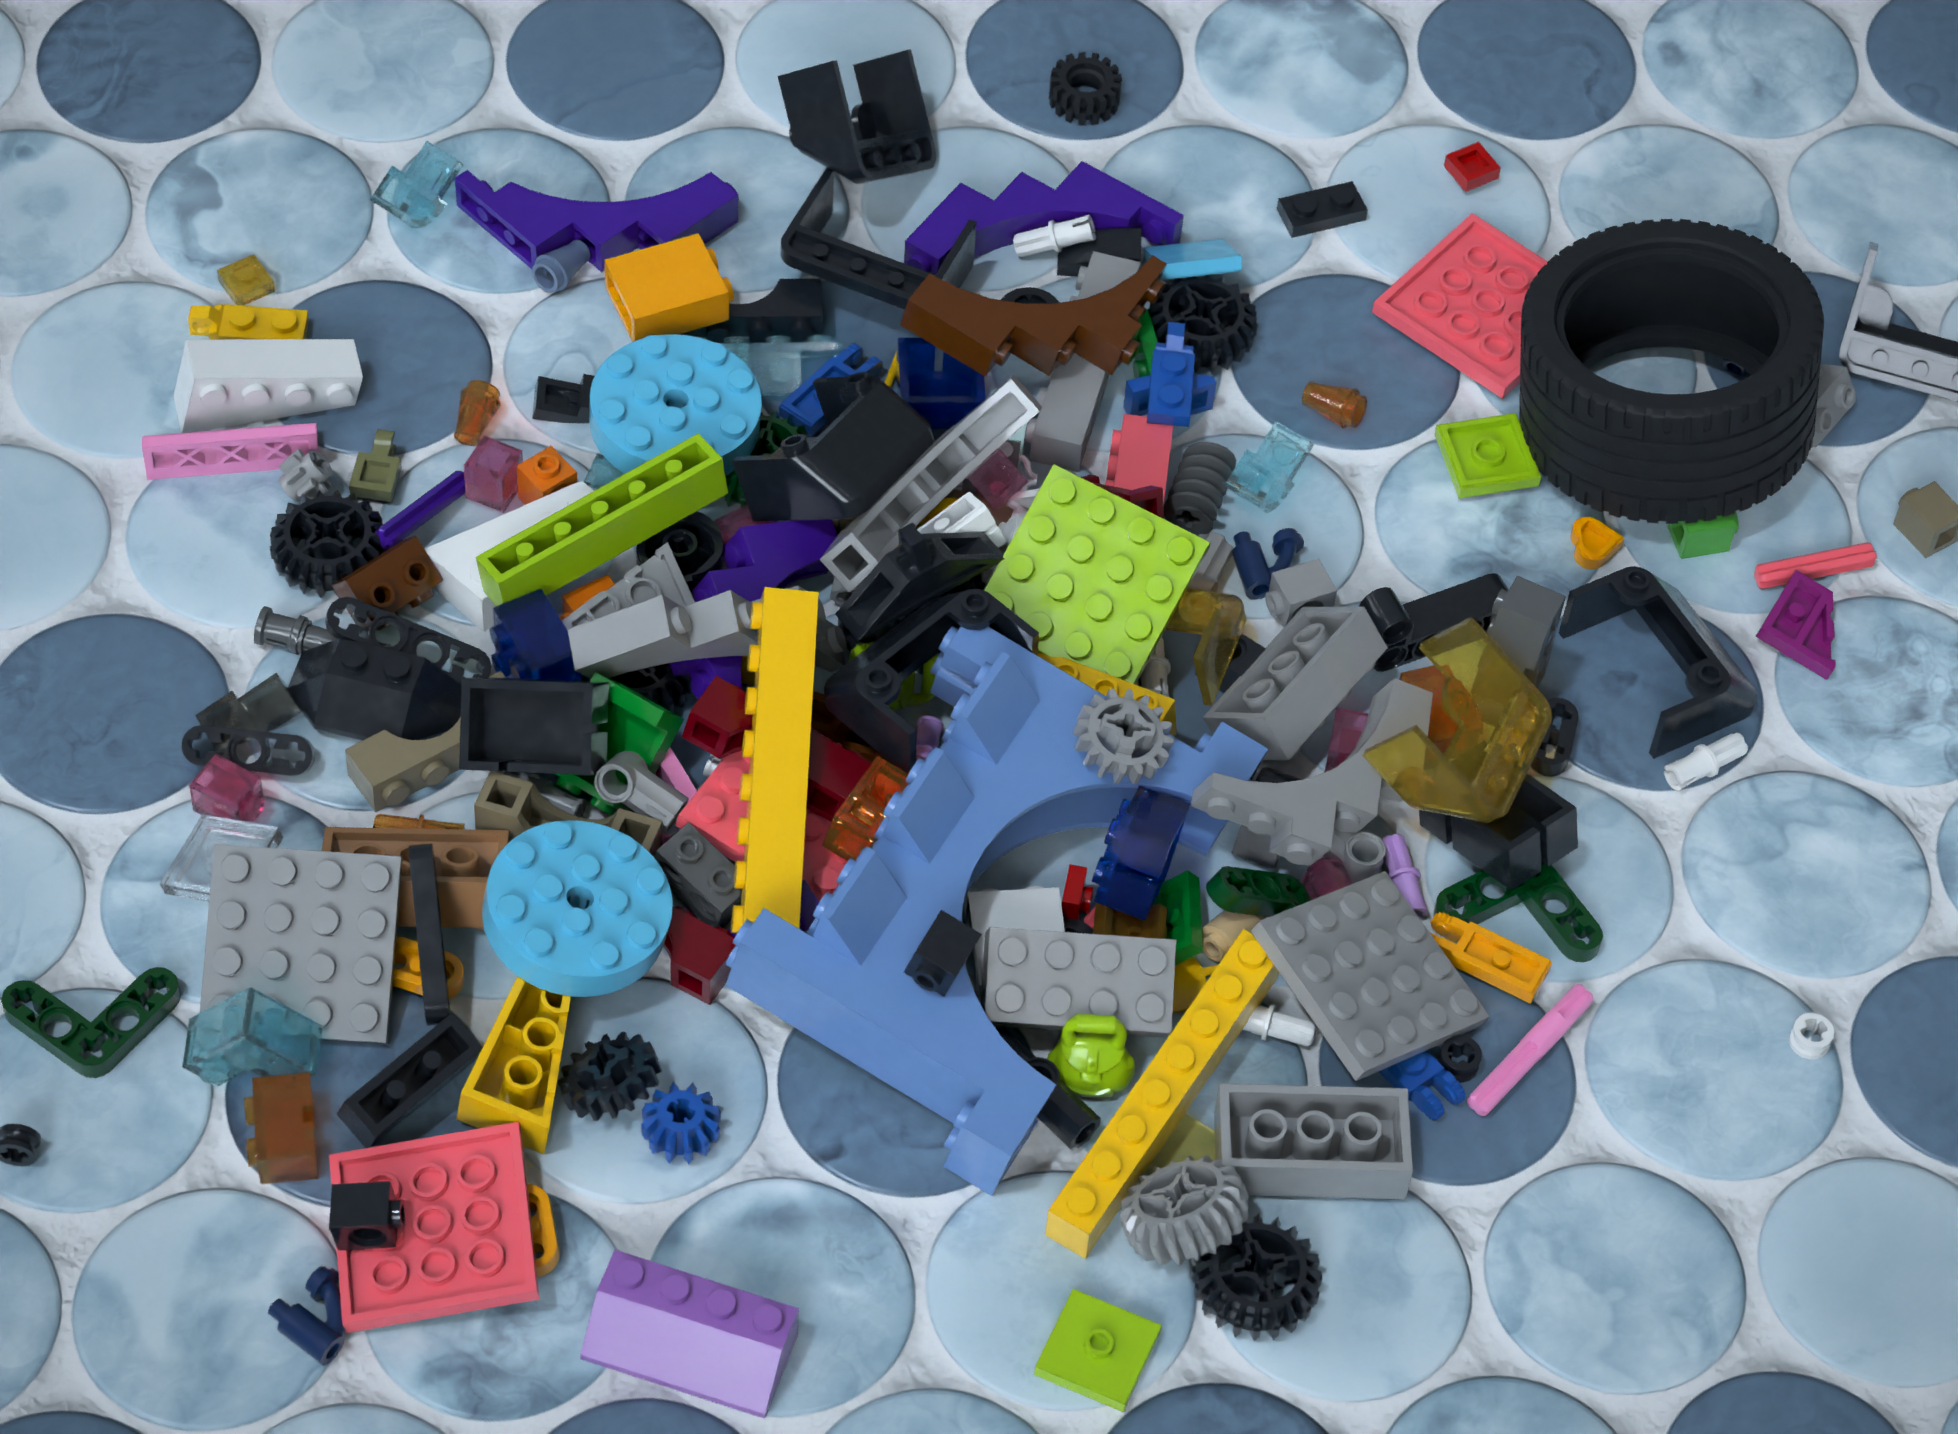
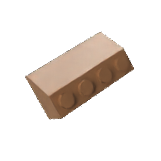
[321,827,509,930]

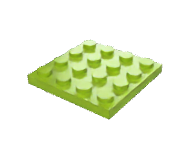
[984,464,1210,685]

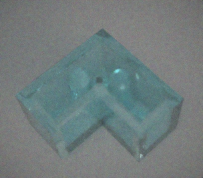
[182,987,323,1090]

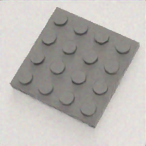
[198,844,403,1044]
[1251,871,1490,1081]

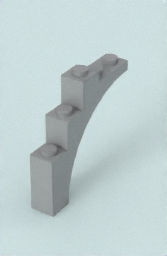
[820,375,1042,592]
[567,585,847,679]
[1191,678,1433,866]

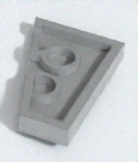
[560,542,695,654]

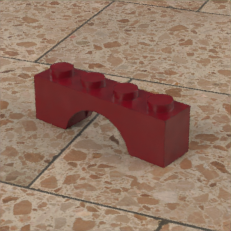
[682,676,873,826]
[663,906,736,1005]

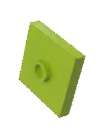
[1434,413,1541,499]
[1034,1289,1162,1412]

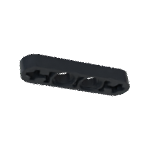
[325,597,492,684]
[409,843,451,1026]

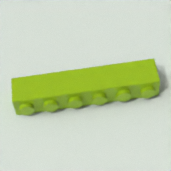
[475,433,728,618]

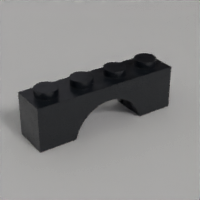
[678,278,823,345]

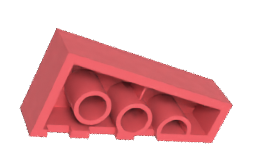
[1105,414,1173,505]

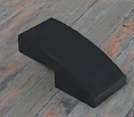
[1057,228,1142,277]
[532,374,594,423]

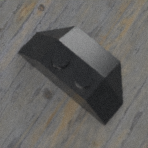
[288,638,461,741]

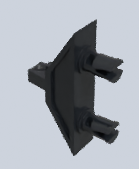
[835,523,1005,641]

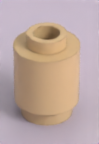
[1202,910,1266,962]

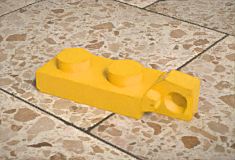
[188,304,309,340]

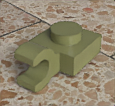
[349,429,402,502]

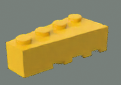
[456,976,571,1154]

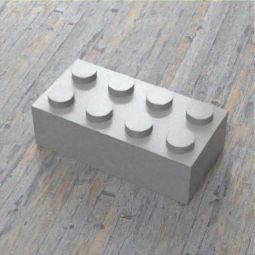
[1203,607,1388,761]
[981,927,1176,1037]
[1214,1083,1413,1199]

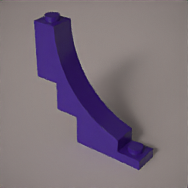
[904,161,1184,275]
[455,170,739,272]

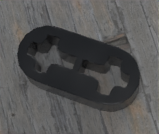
[1529,698,1578,777]

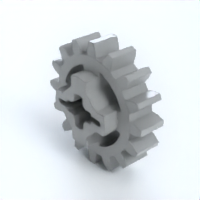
[1073,689,1174,785]

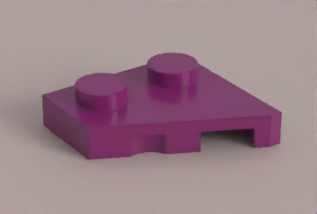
[1755,570,1836,680]

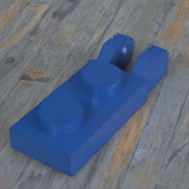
[779,343,884,436]
[1378,1050,1466,1121]

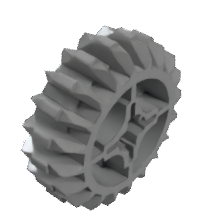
[1120,1155,1250,1265]

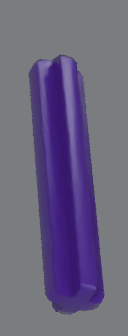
[375,471,471,550]

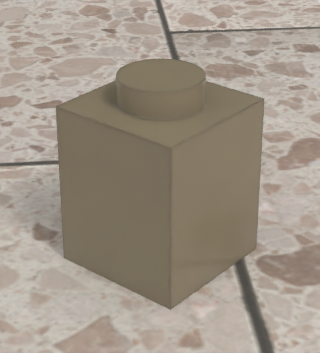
[1893,481,1958,558]

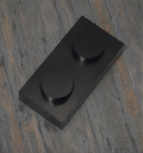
[1277,181,1368,238]

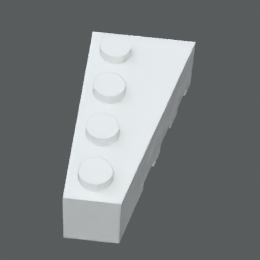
[425,480,594,632]

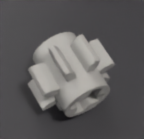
[279,449,333,502]

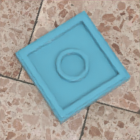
[1143,239,1242,280]

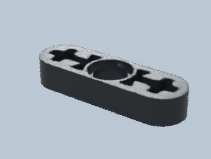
[182,725,315,776]

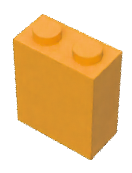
[604,233,734,342]

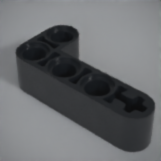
[1359,573,1509,672]

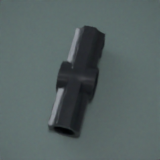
[995,1027,1101,1149]

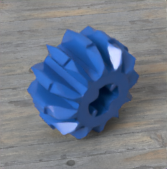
[641,1081,721,1164]

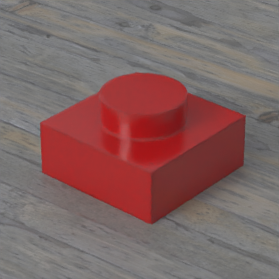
[1444,142,1501,192]
[1061,864,1093,920]

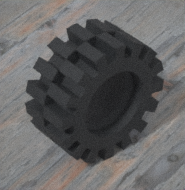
[1049,52,1122,126]

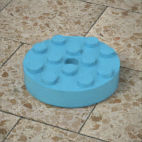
[589,334,762,476]
[482,820,673,997]

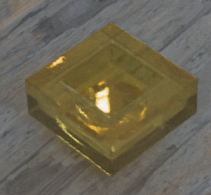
[217,254,275,306]

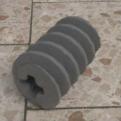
[1164,441,1237,536]

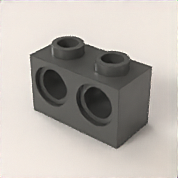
[655,822,742,928]

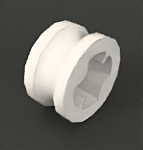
[1789,1012,1835,1060]

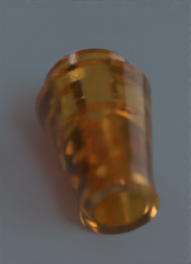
[454,380,501,446]
[1302,381,1367,428]

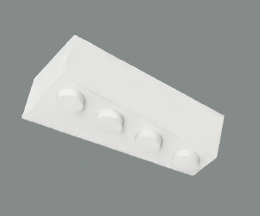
[173,339,363,433]

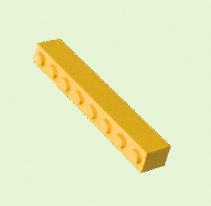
[731,587,819,933]
[1045,929,1279,1259]

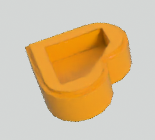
[1570,517,1625,570]

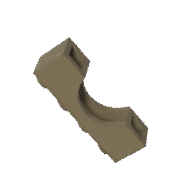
[345,671,506,813]
[474,771,662,858]

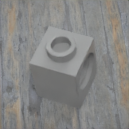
[1265,558,1337,628]

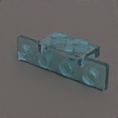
[699,335,842,396]

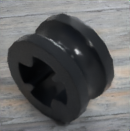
[1438,1035,1482,1083]
[0,1123,41,1166]

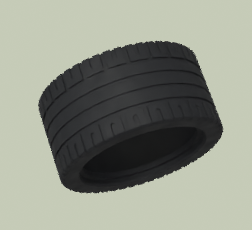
[1519,219,1824,524]

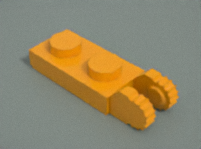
[1430,912,1552,1004]

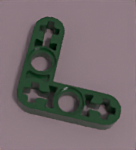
[1434,863,1603,962]
[1206,866,1313,917]
[1,967,181,1078]

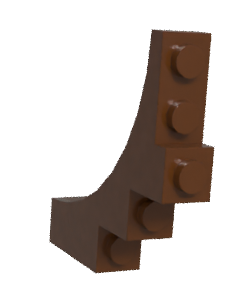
[900,256,1167,377]

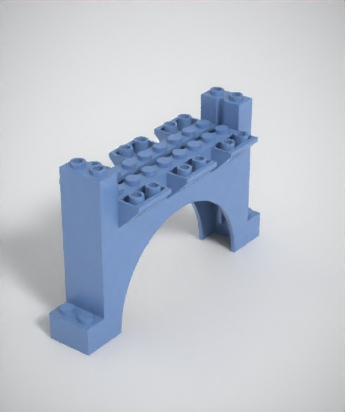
[726,626,1268,1196]

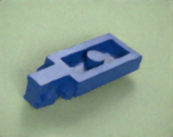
[1147,322,1195,427]

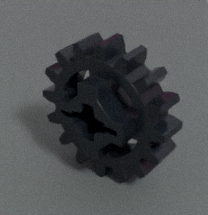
[558,1032,662,1121]

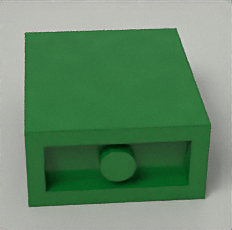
[556,672,684,815]

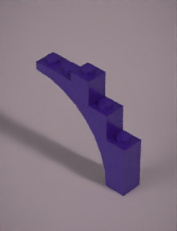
[669,519,838,699]

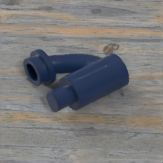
[1232,528,1304,600]
[268,1266,346,1365]

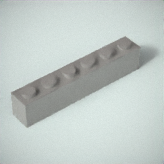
[1025,251,1141,472]

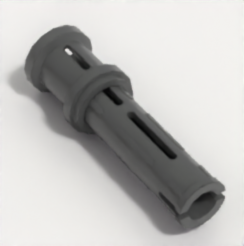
[254,606,391,655]

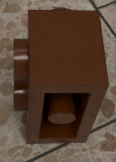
[332,536,443,631]

